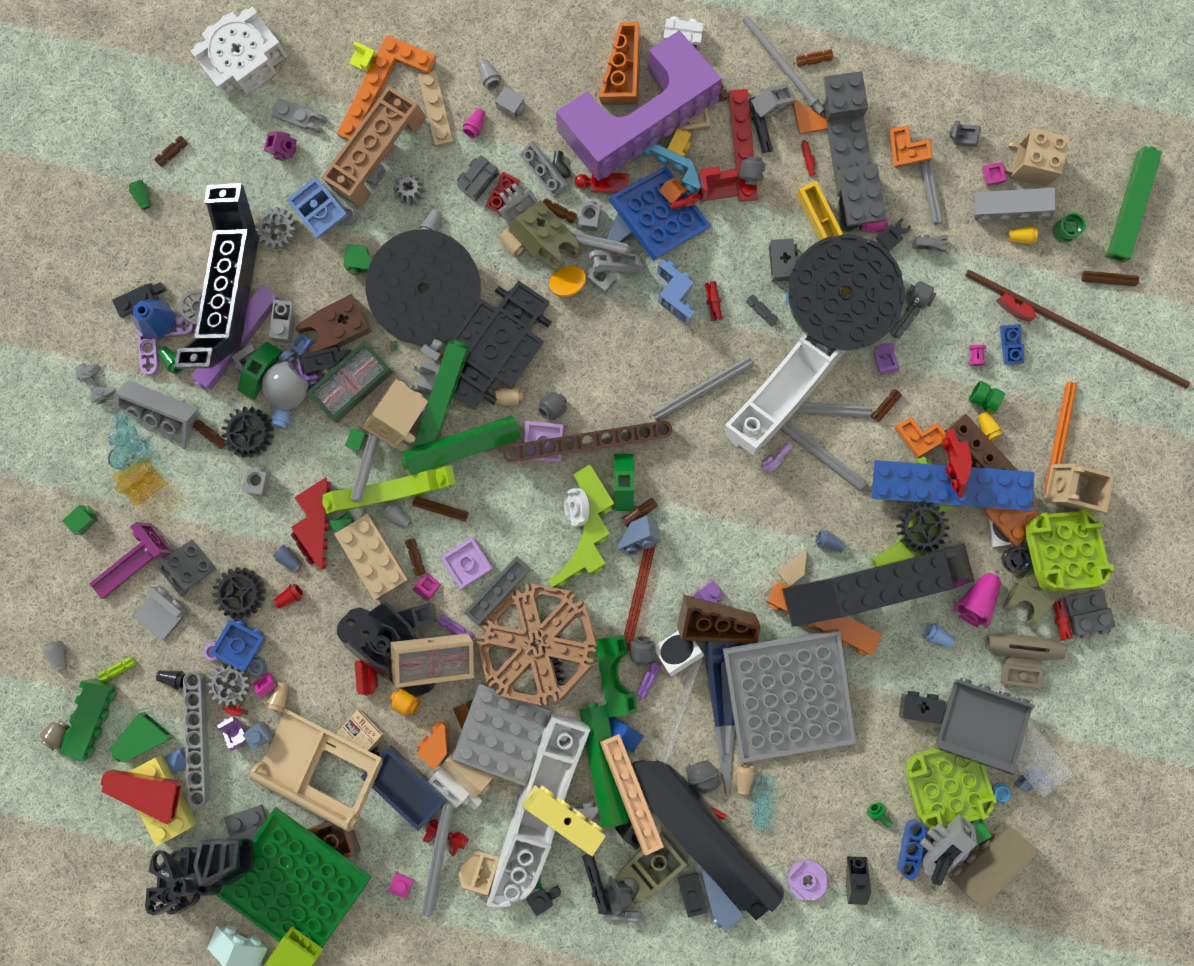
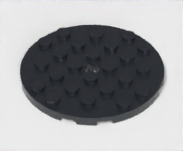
[366,229,481,345]
[788,234,905,350]

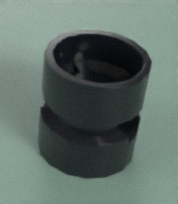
[1001,547,1033,572]

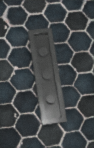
[464,556,531,626]

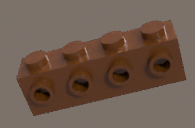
[945,414,1018,471]

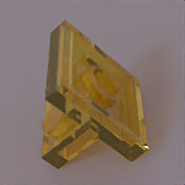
[112,454,167,507]

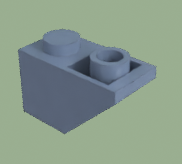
[617,516,660,556]

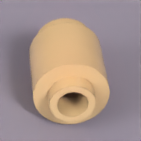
[499,228,526,256]
[496,387,523,407]

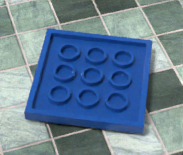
[608,166,711,261]

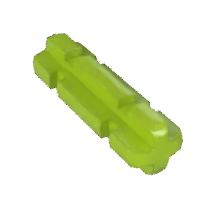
[98,657,136,682]

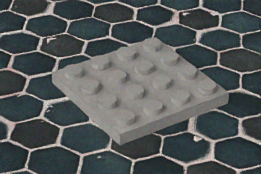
[451,684,551,786]

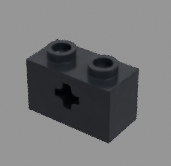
[899,691,944,724]

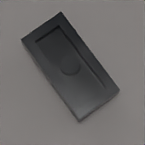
[677,872,707,918]

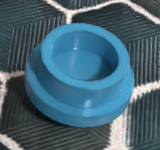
[992,783,1011,803]

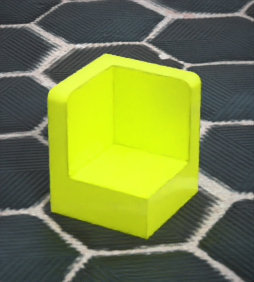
[349,41,376,72]

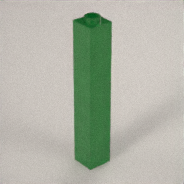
[1106,146,1162,263]
[413,339,470,448]
[401,416,521,475]
[579,703,629,828]

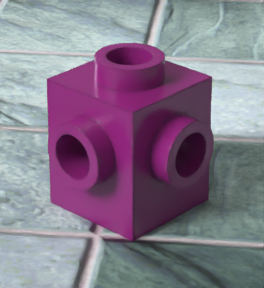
[264,131,297,161]

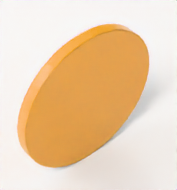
[549,266,586,297]

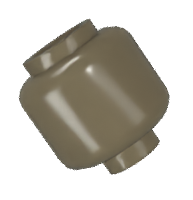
[40,721,70,751]

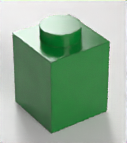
[62,505,98,535]

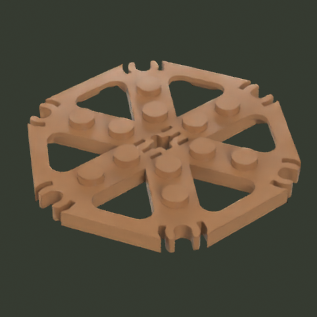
[477,583,598,707]

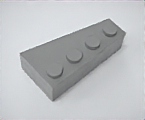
[974,188,1055,222]

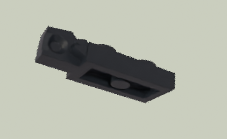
[112,282,167,318]
[298,347,351,375]

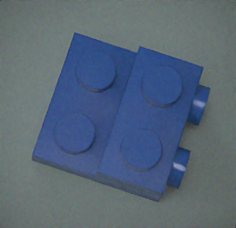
[210,619,266,672]

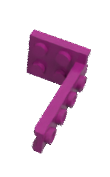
[90,522,174,599]

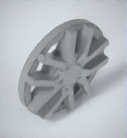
[179,290,203,325]

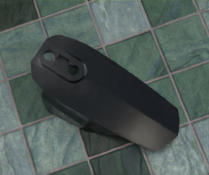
[337,602,435,697]

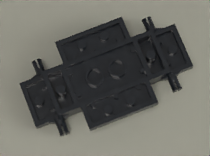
[451,280,552,410]

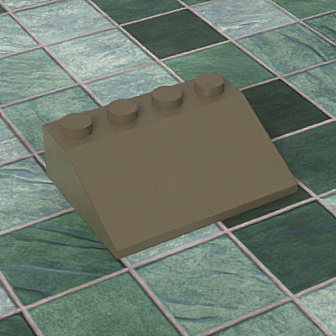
[950,823,1040,909]

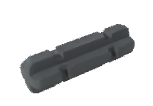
[746,294,778,326]
[891,305,920,339]

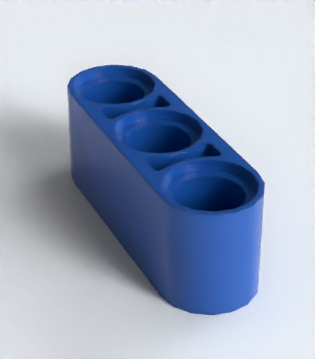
[897,819,926,879]

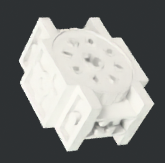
[191,6,287,99]

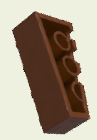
[677,594,761,643]

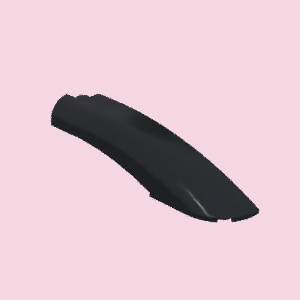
[631,760,784,920]

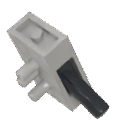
[920,814,977,886]

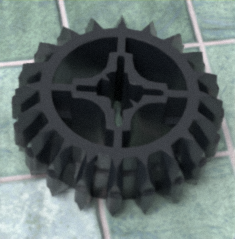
[222,407,275,458]
[896,501,950,553]
[212,567,266,619]

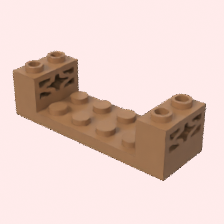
[321,86,426,208]

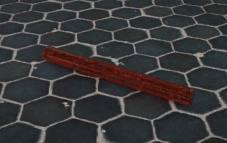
[624,544,656,651]

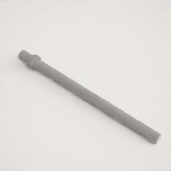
[743,16,825,115]

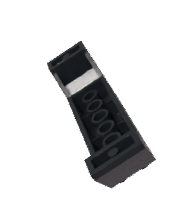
[174,184,259,369]
[782,543,974,627]

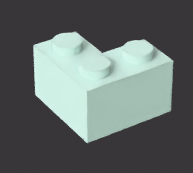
[207,925,267,966]

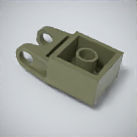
[509,200,581,271]
[1003,566,1062,627]
[614,830,688,904]

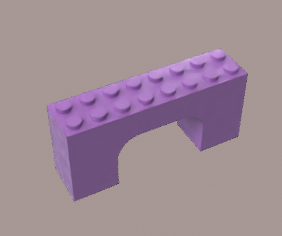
[556,30,722,181]

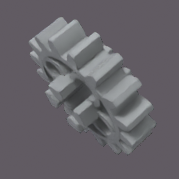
[255,207,297,249]
[207,664,252,706]

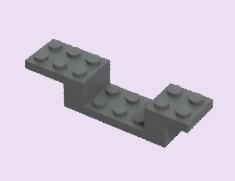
[823,71,886,227]

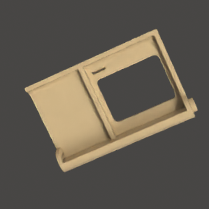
[250,708,383,832]

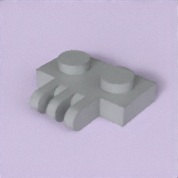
[498,183,538,227]

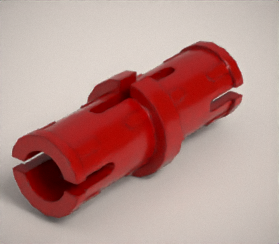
[705,281,723,321]
[1053,600,1073,641]

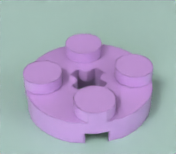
[787,859,827,901]

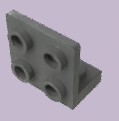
[158,540,216,597]

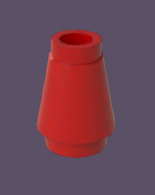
[273,584,304,609]

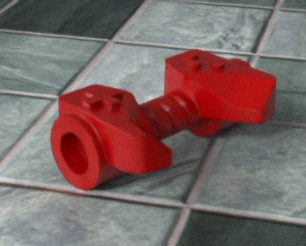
[423,819,469,856]

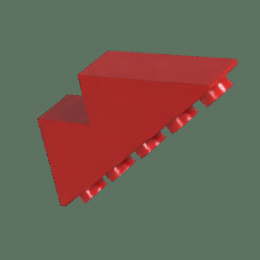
[291,477,331,572]

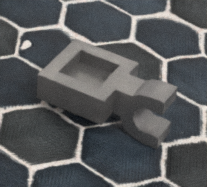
[912,235,948,252]

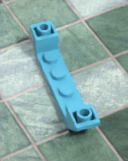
[641,144,701,194]

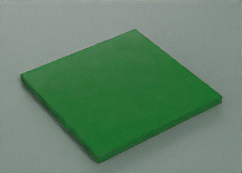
[216,807,372,948]

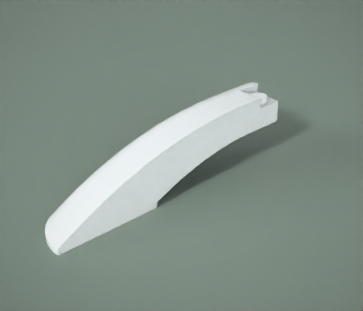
[724,334,847,456]
[486,713,590,908]

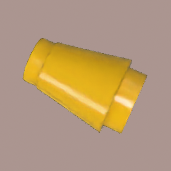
[1009,226,1038,245]
[977,412,1002,440]

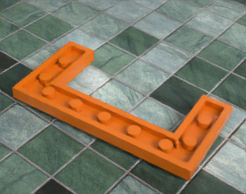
[336,35,437,157]

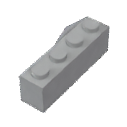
[115,380,198,449]

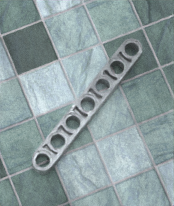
[183,671,210,808]

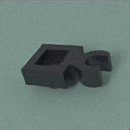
[876,218,911,252]

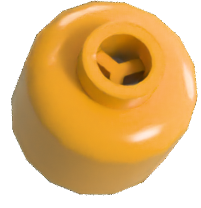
[390,689,421,716]

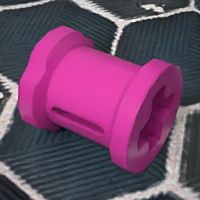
[969,345,986,366]

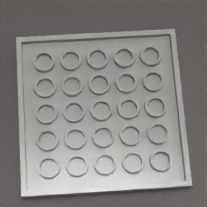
[723,629,856,763]

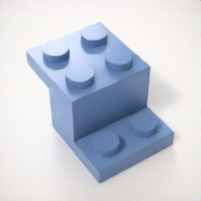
[286,177,348,239]
[657,259,695,325]

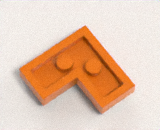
[889,125,933,168]
[895,417,945,459]

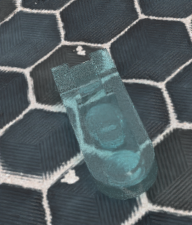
[751,774,774,830]

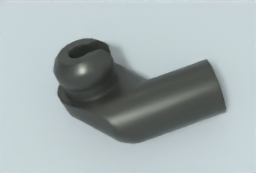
[553,151,571,178]

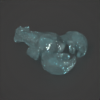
[108,412,149,470]

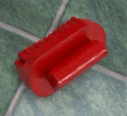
[354,660,378,696]

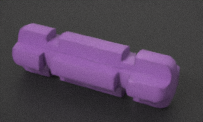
[438,615,474,639]
[637,662,661,699]

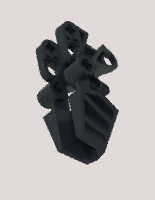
[145,838,254,916]

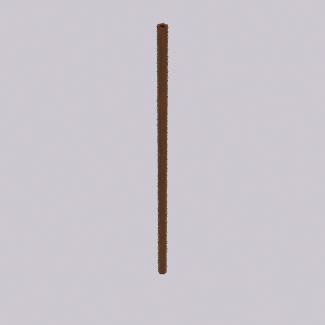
[965,269,1190,388]

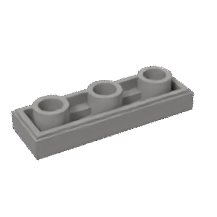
[519,141,569,198]

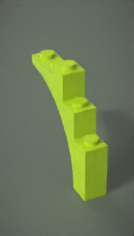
[871,457,953,567]
[548,465,614,588]

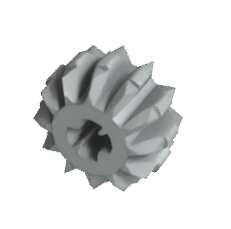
[393,172,426,206]

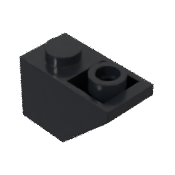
[398,602,438,628]
[846,856,871,905]

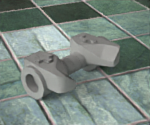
[75,363,115,405]

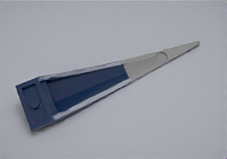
[705,641,745,794]

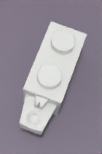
[428,767,482,810]

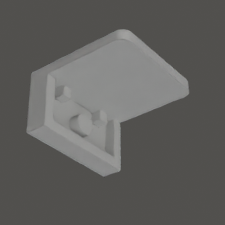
[134,586,188,640]

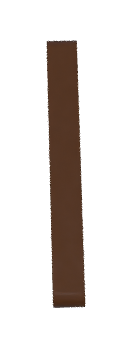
[502,421,672,462]

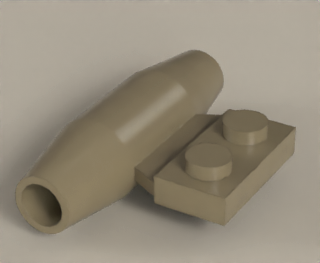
[985,634,1066,688]

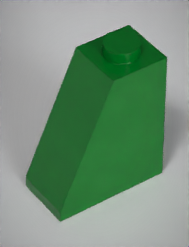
[108,712,174,763]

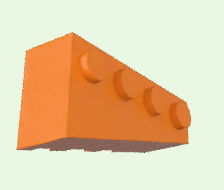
[599,22,641,105]

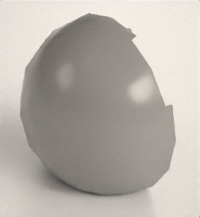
[262,361,309,411]

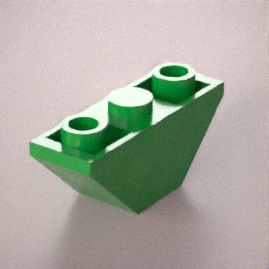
[237,341,283,400]
[614,454,634,511]

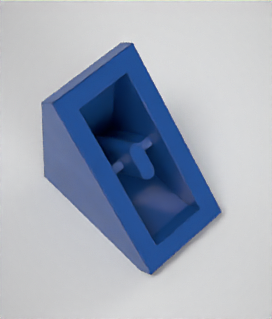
[609,717,644,752]

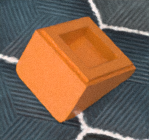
[659,177,687,203]

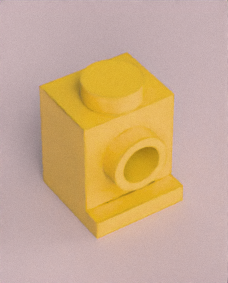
[667,129,692,157]

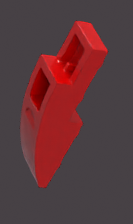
[942,429,972,499]

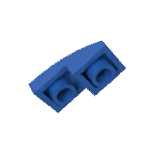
[1000,324,1024,365]

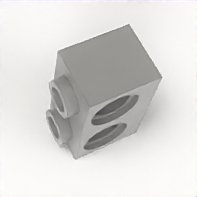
[752,84,797,117]

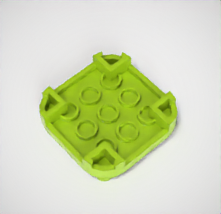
[1025,509,1114,592]
[905,748,997,830]

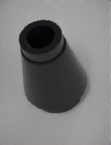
[156,670,186,690]

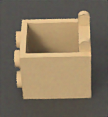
[1004,128,1070,187]
[363,379,428,452]
[1044,464,1115,513]

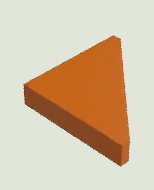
[793,100,827,135]

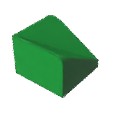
[345,429,368,451]
[328,512,354,532]
[970,819,992,845]

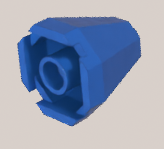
[133,299,176,339]

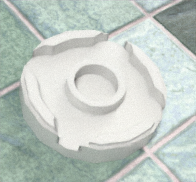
[564,488,589,527]

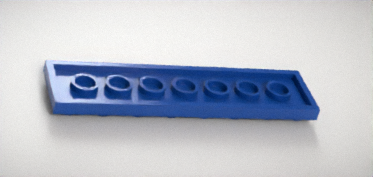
[871,460,1035,512]

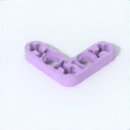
[138,317,195,375]

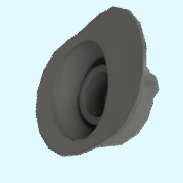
[686,760,721,795]
[606,876,633,916]

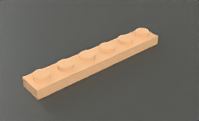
[600,734,664,855]

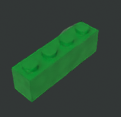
[60,678,117,762]

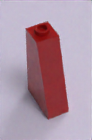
[101,769,182,824]

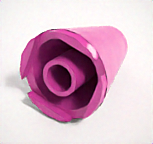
[953,573,1002,629]

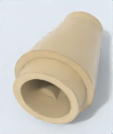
[267,682,288,712]
[736,764,755,795]

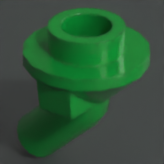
[867,802,893,828]

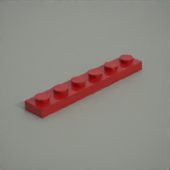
[728,89,758,202]

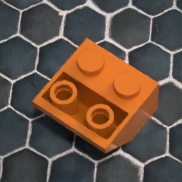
[416,720,451,769]

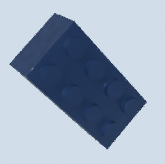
[361,745,447,831]

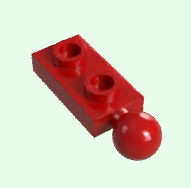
[575,173,630,194]

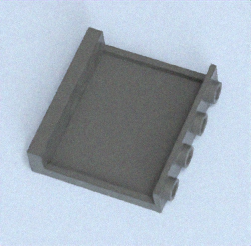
[934,678,1035,775]

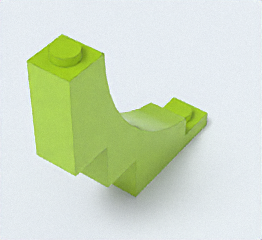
[322,465,456,514]

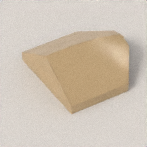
[459,850,500,896]

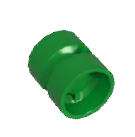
[1053,212,1086,243]
[968,380,1005,414]

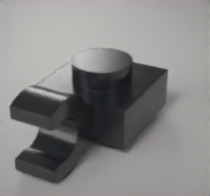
[526,885,562,916]

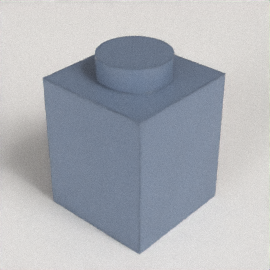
[242,721,274,750]

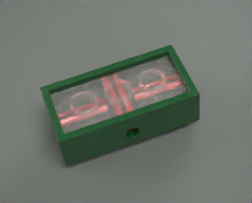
[307,341,393,423]

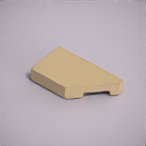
[777,550,807,586]

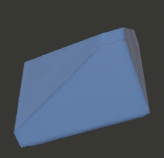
[291,333,314,355]
[165,748,186,774]

